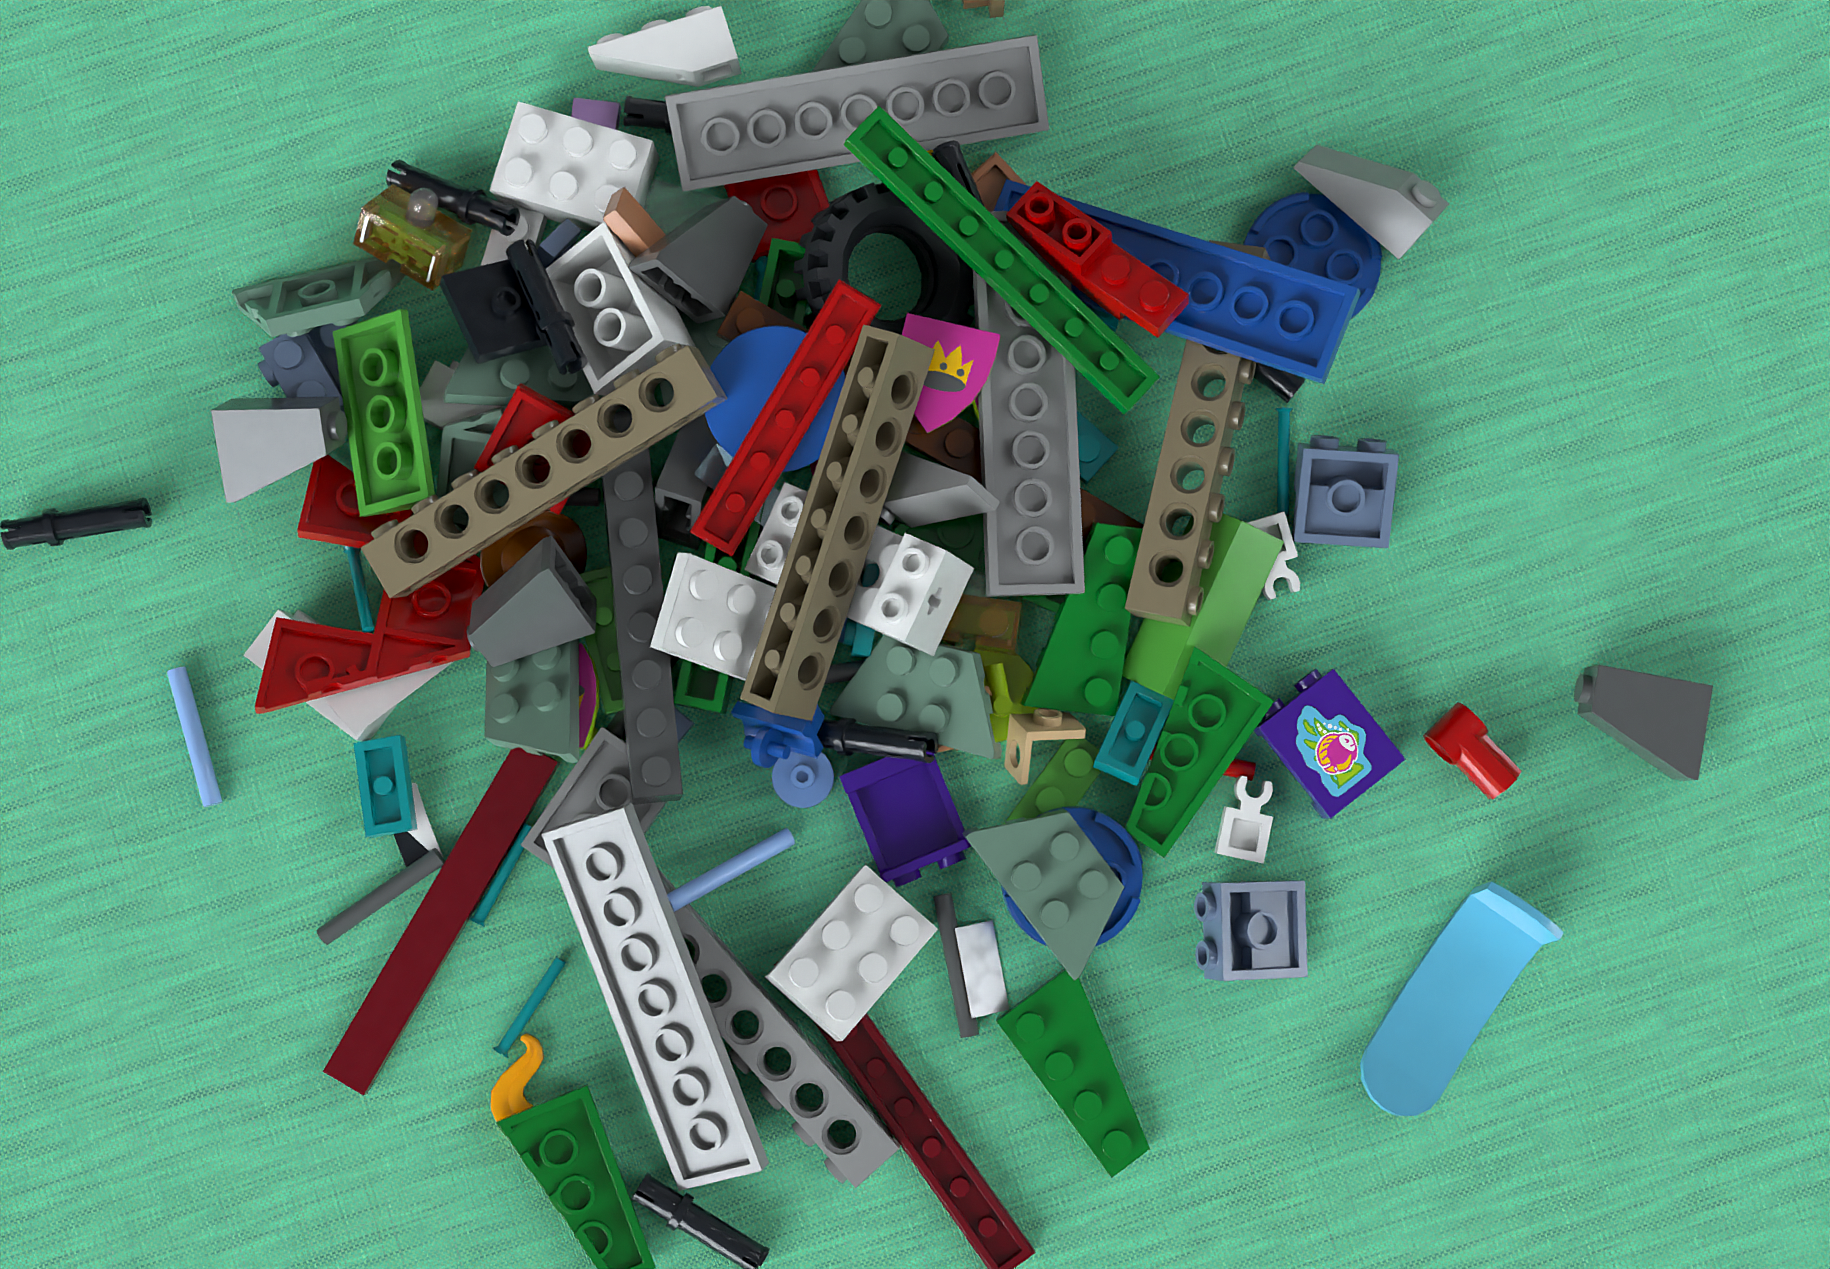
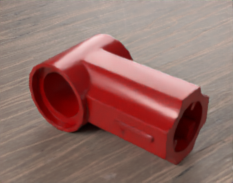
[1423,702,1522,800]

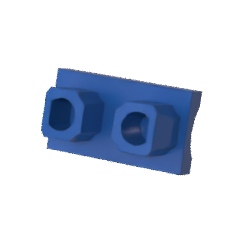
[731,701,825,768]

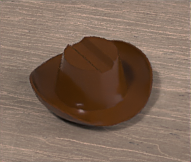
[480,510,587,588]

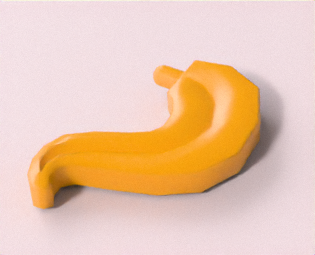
[491,1033,544,1121]

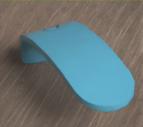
[1360,881,1564,1116]

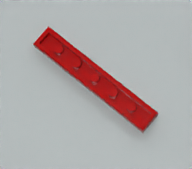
[690,279,881,556]

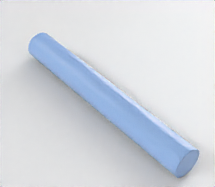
[167,667,223,807]
[667,828,795,912]

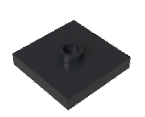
[439,259,547,364]

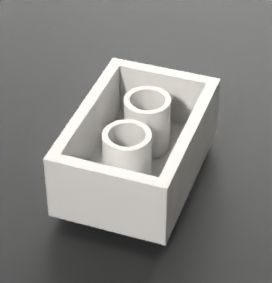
[490,101,660,232]
[546,222,696,396]
[765,865,938,1042]

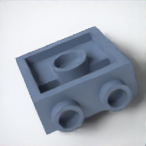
[258,320,358,414]
[1292,435,1399,548]
[1194,880,1308,981]

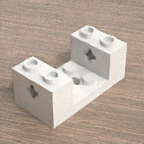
[744,482,974,656]

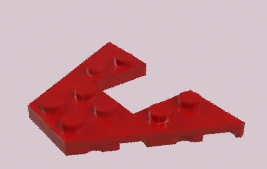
[255,454,485,714]

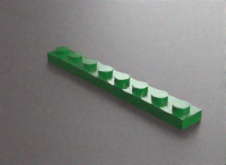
[844,106,1160,414]

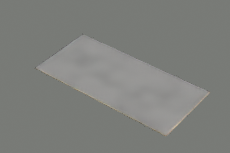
[955,920,1009,1018]

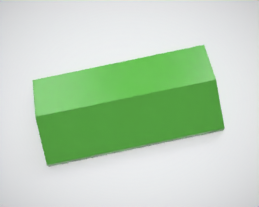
[333,309,435,517]
[1122,513,1284,700]

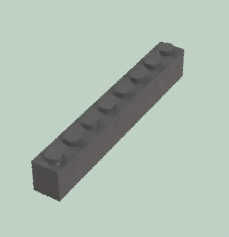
[601,417,683,805]

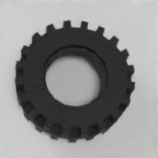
[794,182,974,356]

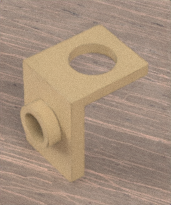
[1004,708,1086,785]

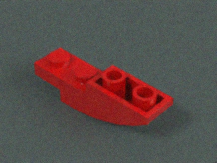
[1006,181,1189,338]

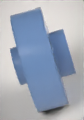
[772,751,834,808]

